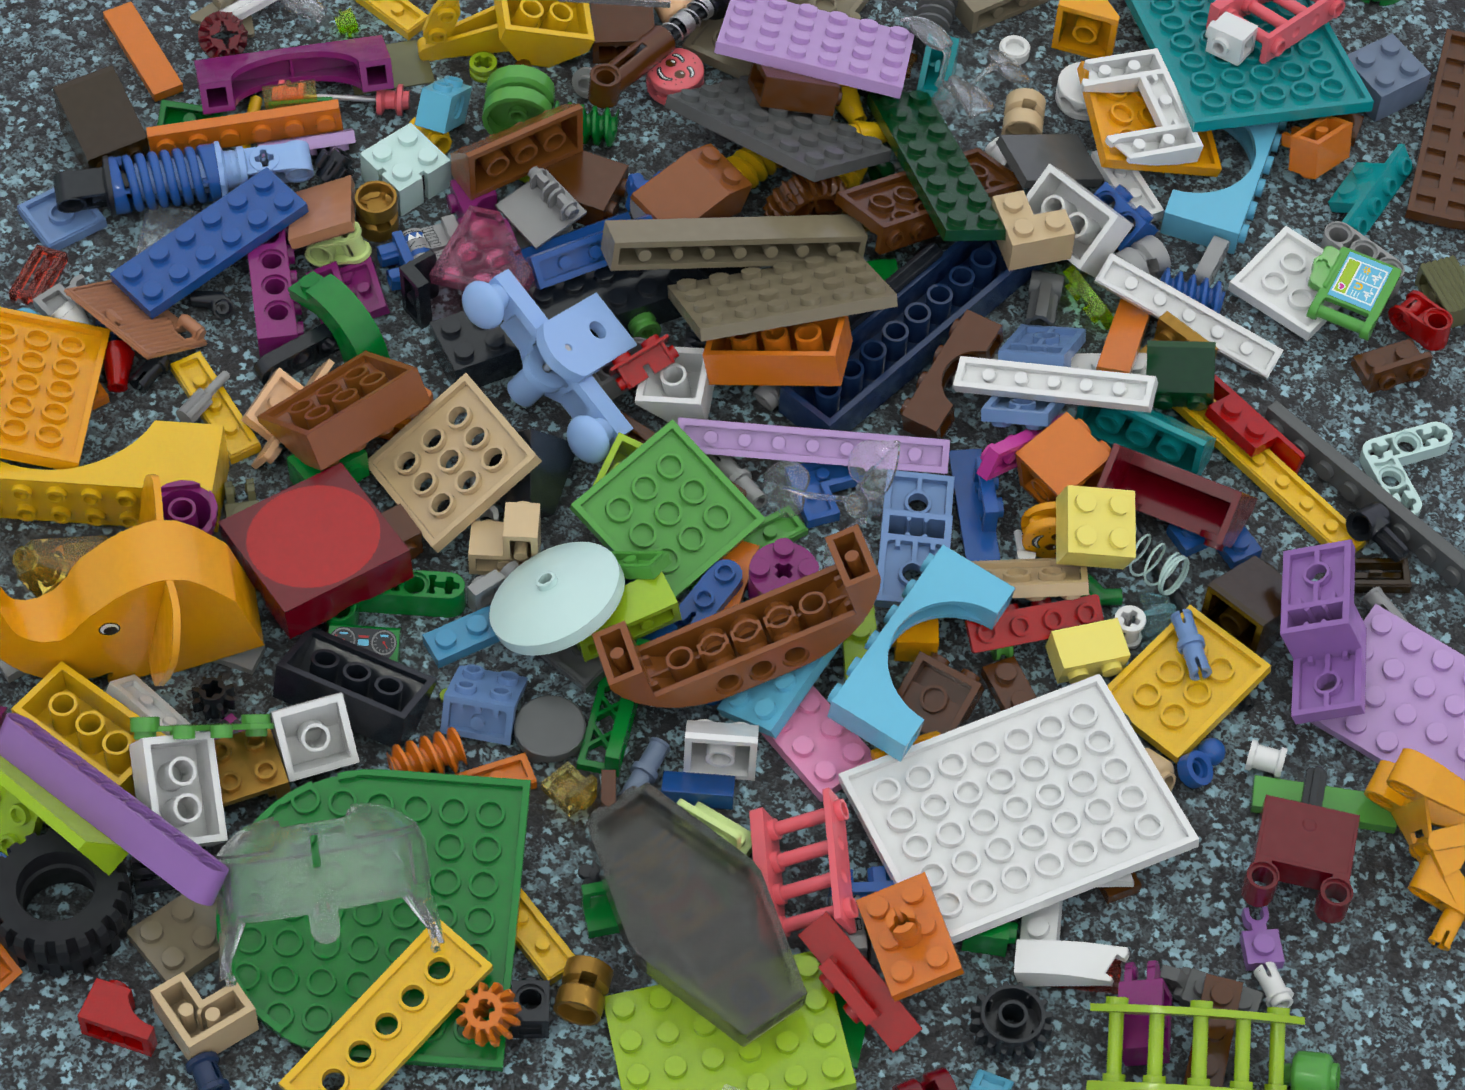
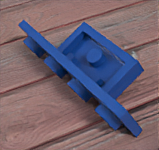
[949,449,1004,561]

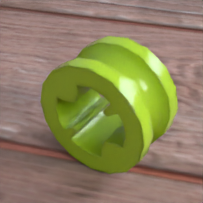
[469,51,497,83]

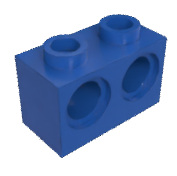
[1094,181,1159,251]

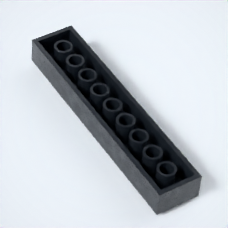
[429,265,760,387]

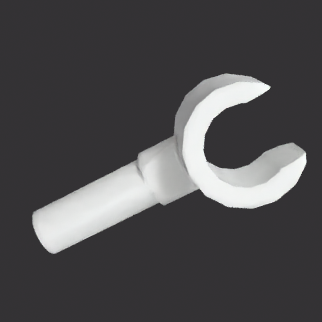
[1014,529,1036,559]

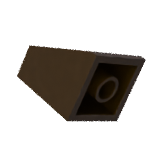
[52,65,150,170]
[1201,555,1282,657]

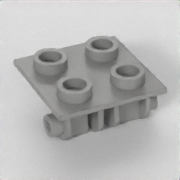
[495,166,587,249]

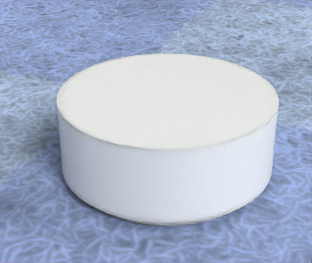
[998,35,1030,66]

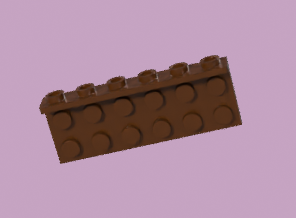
[835,147,1024,255]

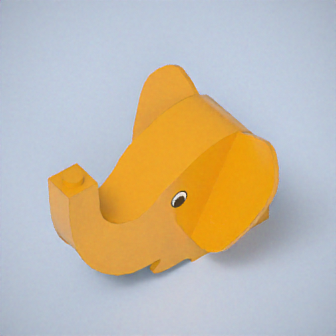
[0,474,265,686]

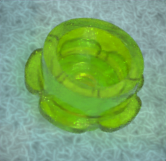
[334,8,360,38]

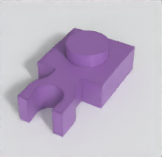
[1240,906,1285,971]

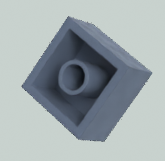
[1347,33,1431,122]

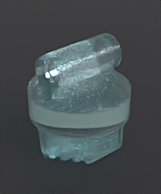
[1140,591,1177,637]

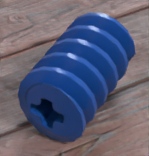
[1160,267,1226,314]

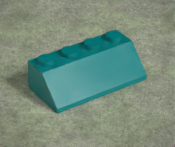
[1075,405,1216,476]

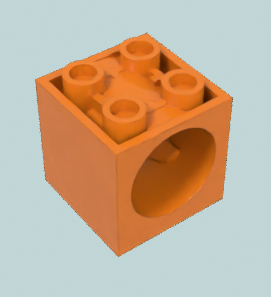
[1015,412,1112,504]

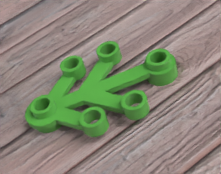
[130,714,275,740]

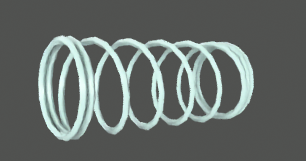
[1126,526,1190,596]

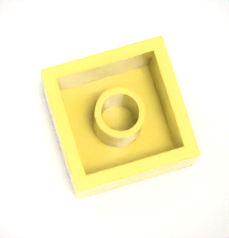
[1056,485,1136,569]

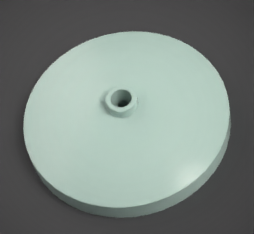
[489,542,625,656]

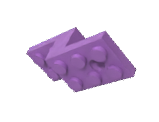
[1280,539,1367,724]

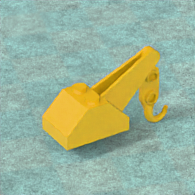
[417,0,595,68]

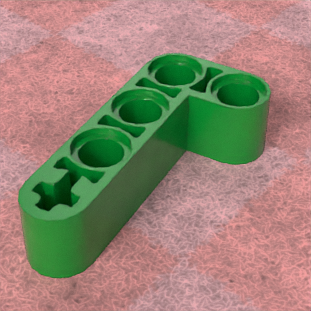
[325,570,466,633]

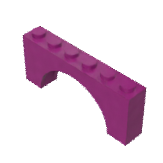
[194,35,394,115]

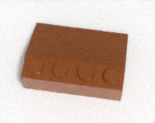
[257,351,431,471]

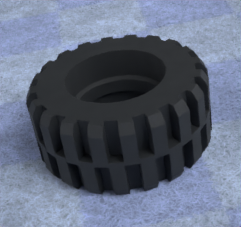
[0,828,134,976]

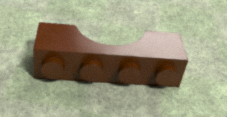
[900,309,1003,439]

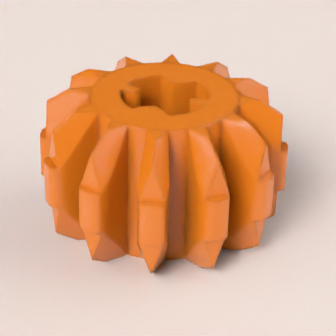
[456,982,522,1047]

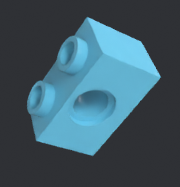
[415,76,472,134]

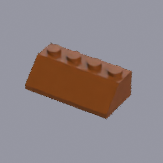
[451,104,583,200]

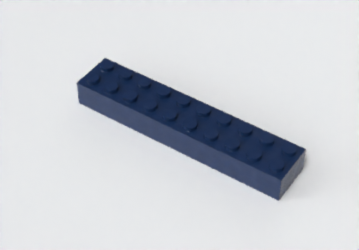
[778,240,1047,431]

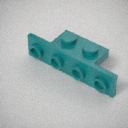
[1328,144,1413,236]

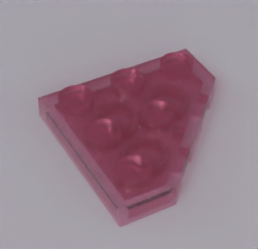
[429,205,535,292]

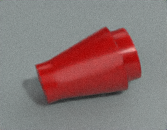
[103,340,135,393]

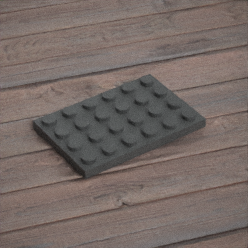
[665,76,892,182]

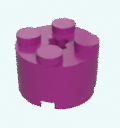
[748,538,819,600]

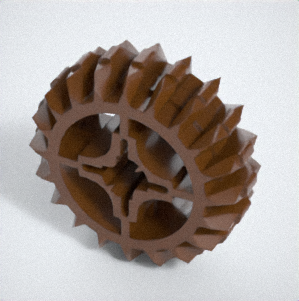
[763,174,847,216]

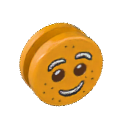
[1021,501,1056,558]

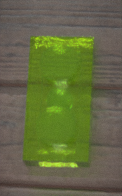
[1063,265,1114,330]

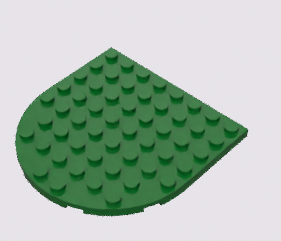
[216,769,531,1072]

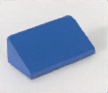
[661,770,735,810]

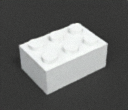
[1026,164,1134,278]
[129,731,228,847]

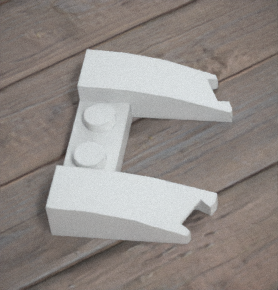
[1081,48,1204,166]
[1014,874,1134,987]

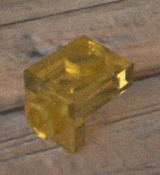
[541,762,597,817]

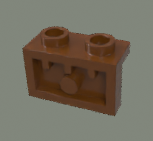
[1350,338,1433,394]

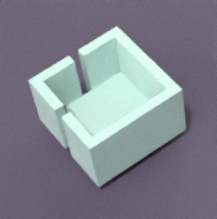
[360,123,452,216]

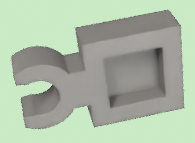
[32,274,86,317]
[467,560,519,612]

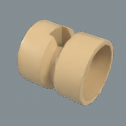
[1001,88,1046,135]

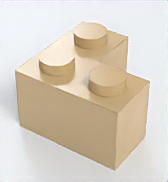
[991,190,1076,271]
[468,501,541,575]
[150,972,259,1061]

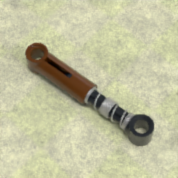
[588,0,730,109]

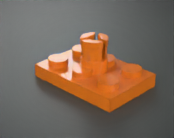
[856,872,965,1002]

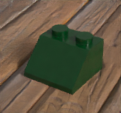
[1146,340,1216,411]

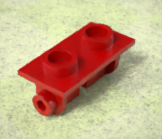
[609,334,679,391]

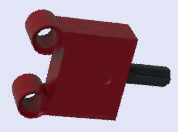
[1241,766,1360,924]

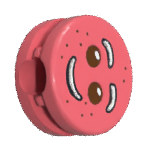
[646,48,704,105]

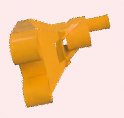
[1364,748,1465,951]

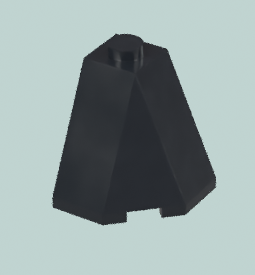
[489,428,575,518]

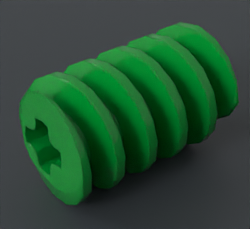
[554,100,619,148]

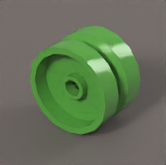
[482,65,555,135]

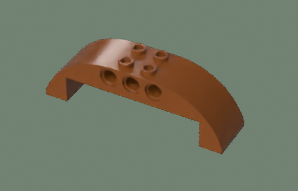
[592,524,881,708]

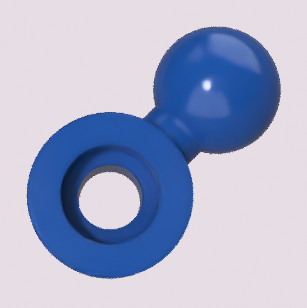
[1177,738,1226,789]

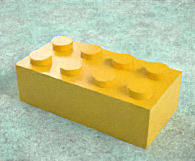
[11,661,166,797]

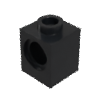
[511,977,550,1038]

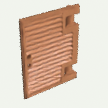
[64,280,207,360]

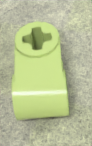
[304,221,372,267]

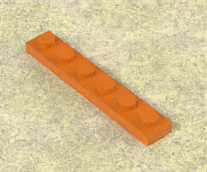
[146,99,343,158]

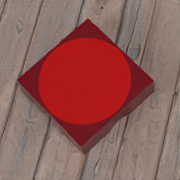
[218,463,414,639]

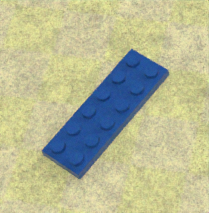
[110,167,309,319]

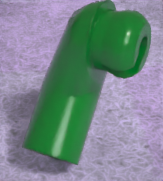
[1081,573,1123,606]

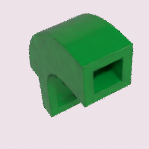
[288,271,390,363]

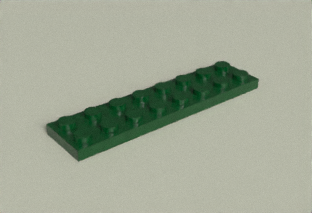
[867,90,1006,241]

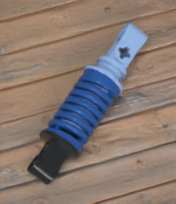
[53,140,314,217]

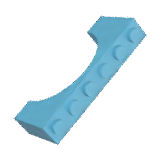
[1160,121,1288,255]
[827,545,1015,762]

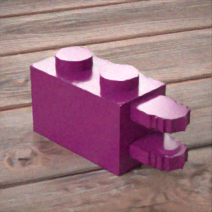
[1116,960,1172,1066]

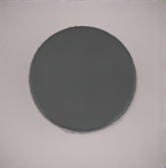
[514,695,586,764]

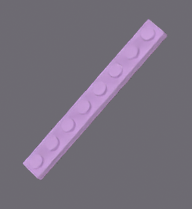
[678,417,950,474]

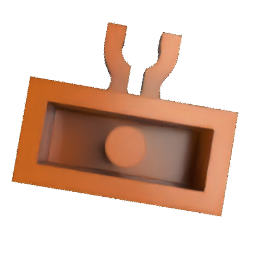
[1281,116,1353,179]

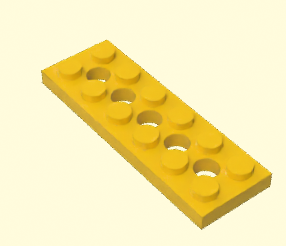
[278,917,493,1090]

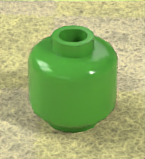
[1284,1051,1341,1090]

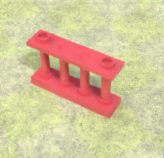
[1206,0,1345,64]
[749,787,859,956]

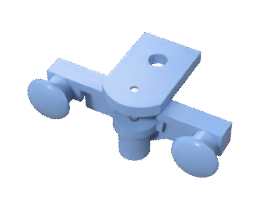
[462,269,637,463]

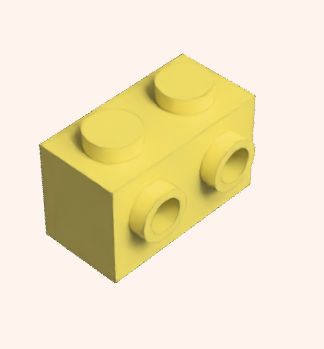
[1045,618,1131,684]

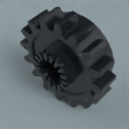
[969,981,1053,1064]

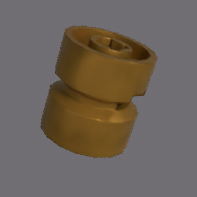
[355,180,399,242]
[553,955,613,1026]

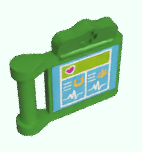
[1306,246,1402,341]

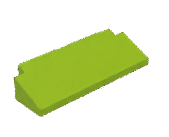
[0,755,129,876]

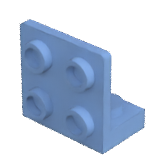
[440,664,528,746]

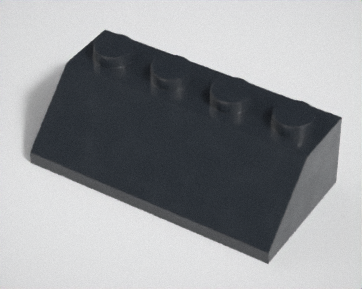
[273,627,437,748]

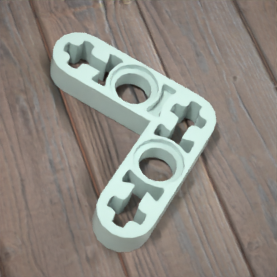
[1359,422,1453,517]

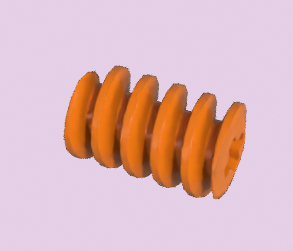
[386,727,467,774]

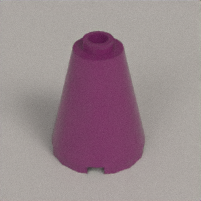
[161,480,218,536]

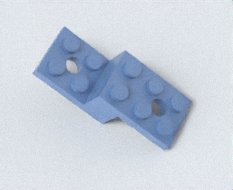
[981,324,1086,430]
[874,469,955,608]

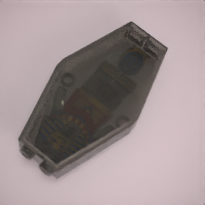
[585,782,807,1047]

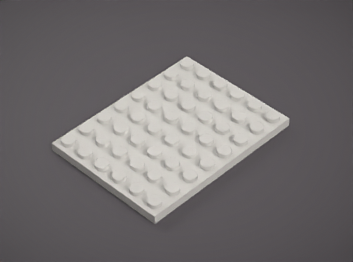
[838,674,1199,944]

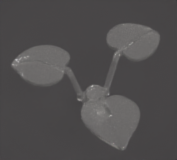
[899,16,1033,119]
[763,440,900,568]

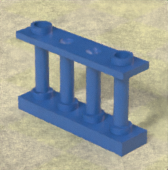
[508,212,652,290]

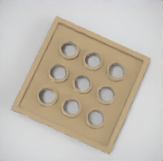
[368,373,542,553]

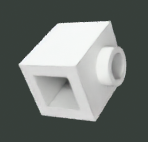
[1205,11,1258,66]

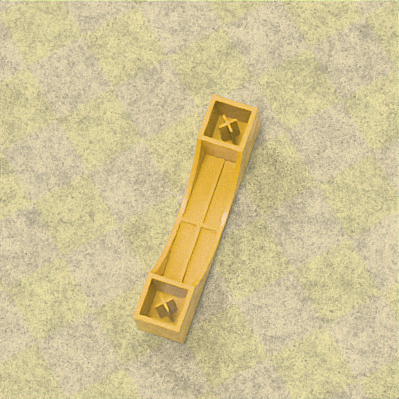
[0,420,230,532]

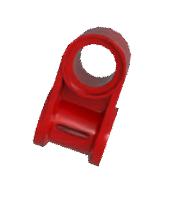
[1388,290,1453,351]

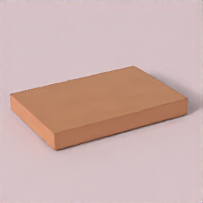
[288,175,355,250]

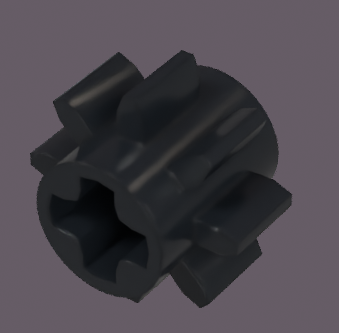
[314,146,355,182]
[191,675,236,721]

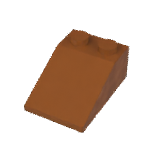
[630,143,753,219]

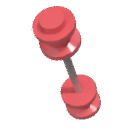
[272,80,410,116]

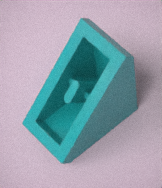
[917,32,960,100]

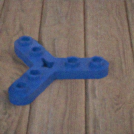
[643,559,743,706]

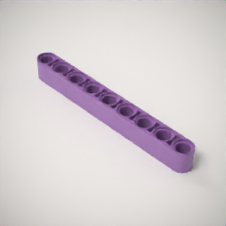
[0,713,229,906]

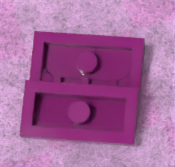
[306,256,390,324]

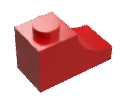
[77,978,158,1057]

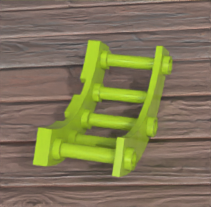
[1086,996,1305,1090]

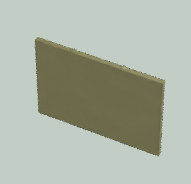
[352,39,435,95]

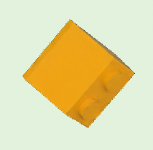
[1051,0,1120,59]

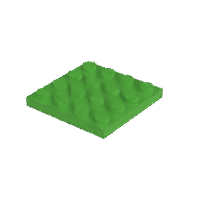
[570,419,766,598]

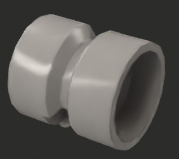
[1114,235,1171,278]

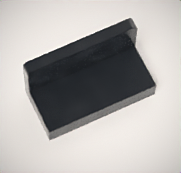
[399,250,439,329]

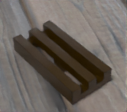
[1354,558,1412,593]

